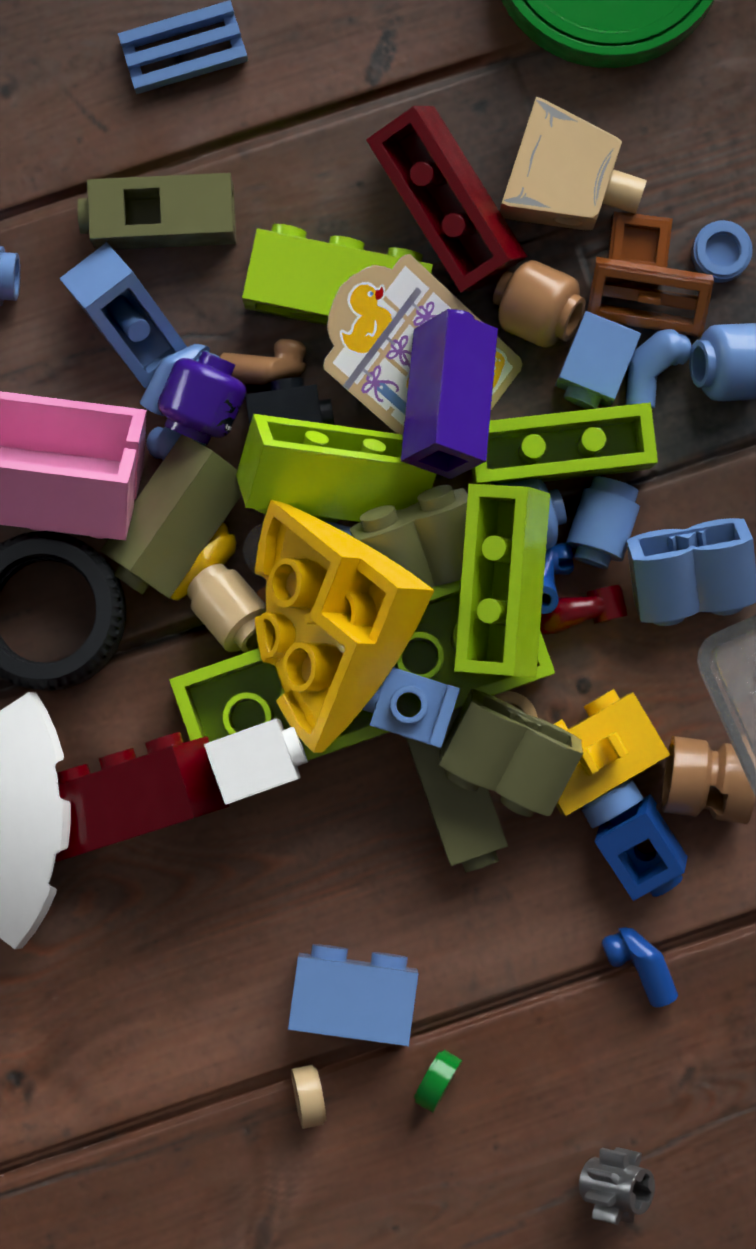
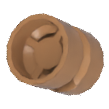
[661,736,756,824]

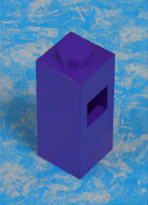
[401,309,498,479]

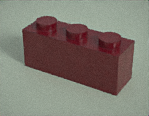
[366,106,528,293]
[55,732,230,862]

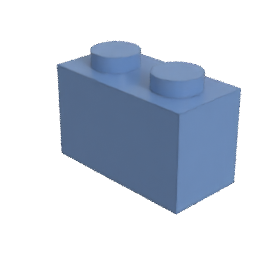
[288,944,419,1046]

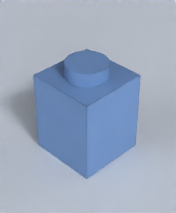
[555,311,641,409]

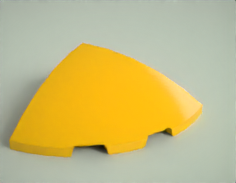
[255,500,434,753]

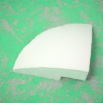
[0,692,71,949]

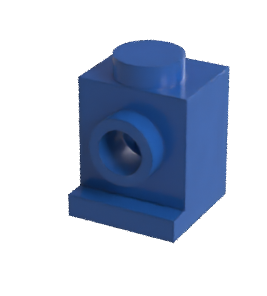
[594,794,688,901]

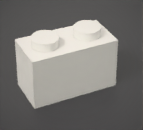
[204,718,308,805]

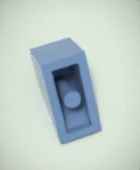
[59,242,187,388]

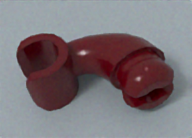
[540,584,627,635]

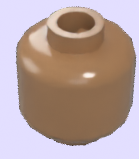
[493,260,586,348]

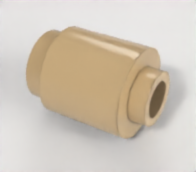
[187,564,266,652]

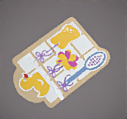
[323,254,522,434]

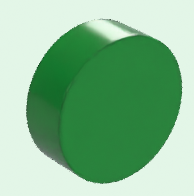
[414,1049,462,1113]

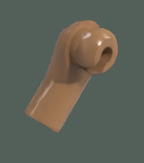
[220,339,307,386]

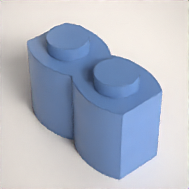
[626,518,756,626]

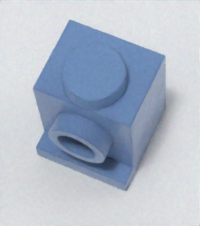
[362,667,460,748]

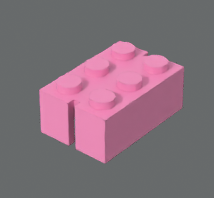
[0,391,147,541]

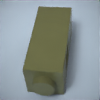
[77,173,236,250]
[100,435,242,599]
[405,709,508,873]

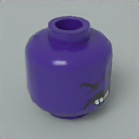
[158,351,246,445]

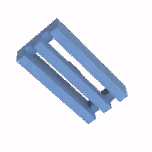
[118,0,248,94]

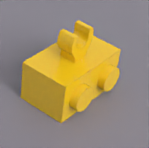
[554,689,670,816]

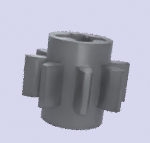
[579,1147,655,1225]

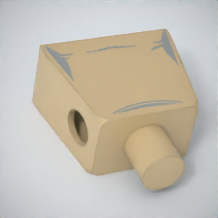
[500,97,647,231]

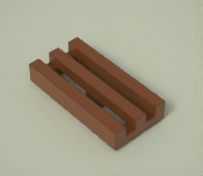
[586,257,714,337]

